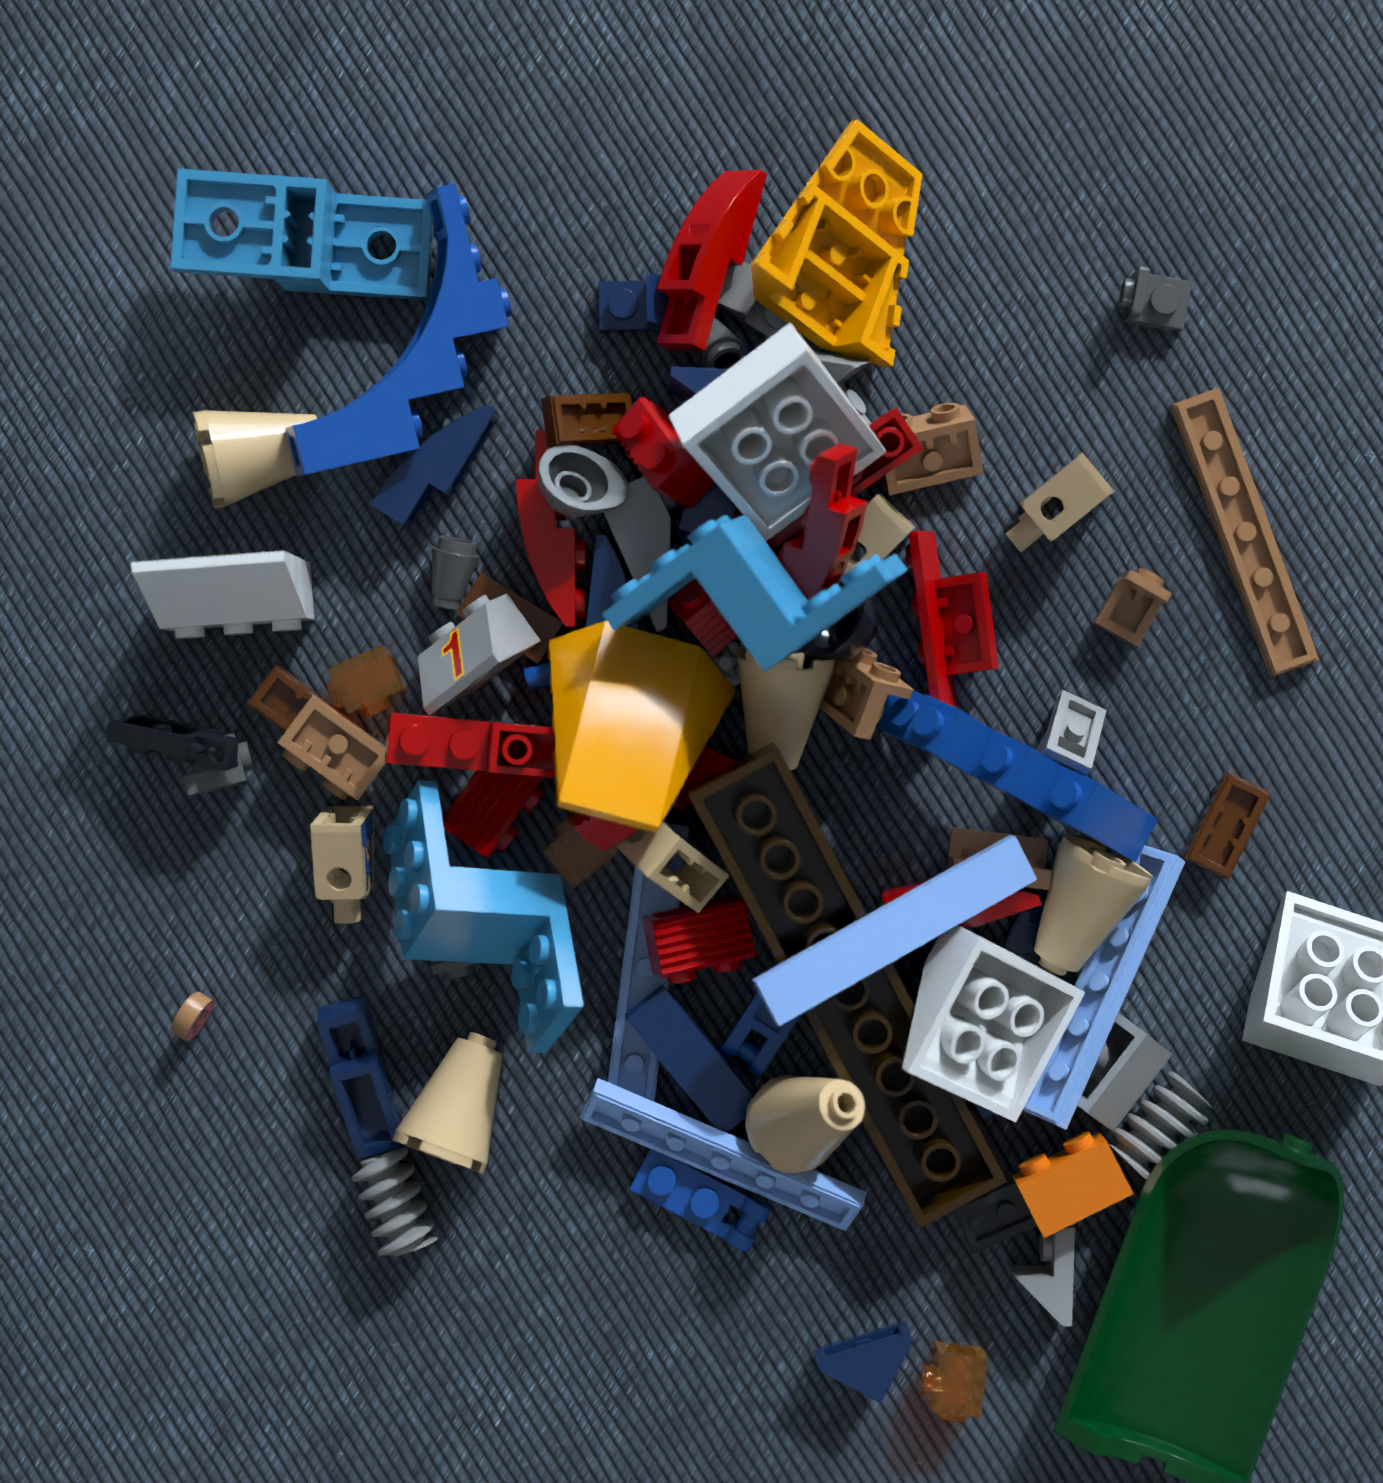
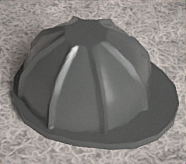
[537,445,629,519]

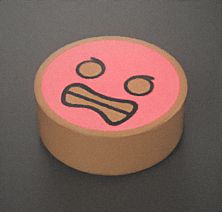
[171,991,215,1042]

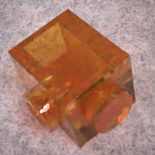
[327,645,408,719]
[543,812,620,889]
[921,1341,988,1422]

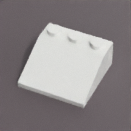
[669,323,887,541]
[131,551,314,639]
[1242,891,1383,1086]
[902,925,1086,1122]

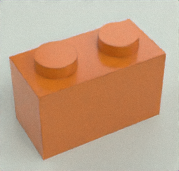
[1012,1131,1133,1238]

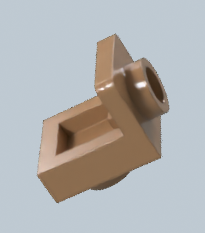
[1093,567,1172,647]

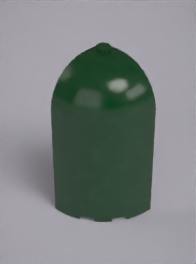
[1053,1130,1344,1483]

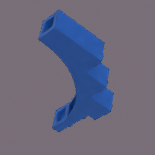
[284,183,511,477]
[875,691,1158,862]

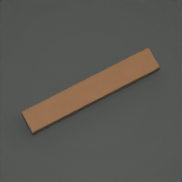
[1170,387,1319,677]

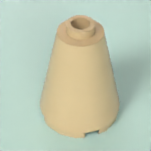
[193,410,317,509]
[737,642,835,770]
[1034,833,1152,976]
[392,1032,503,1174]
[745,1075,865,1174]

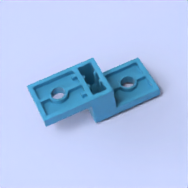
[170,169,434,301]

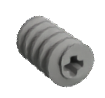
[1108,1071,1213,1180]
[351,1146,438,1256]

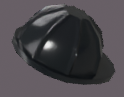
[800,585,878,661]

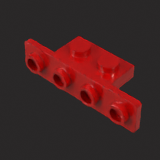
[906,531,999,708]

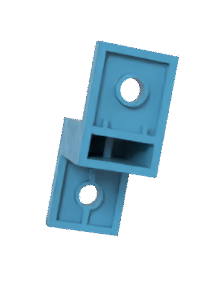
[602,514,907,672]
[383,780,583,1053]

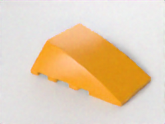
[750,119,923,368]
[547,621,736,833]

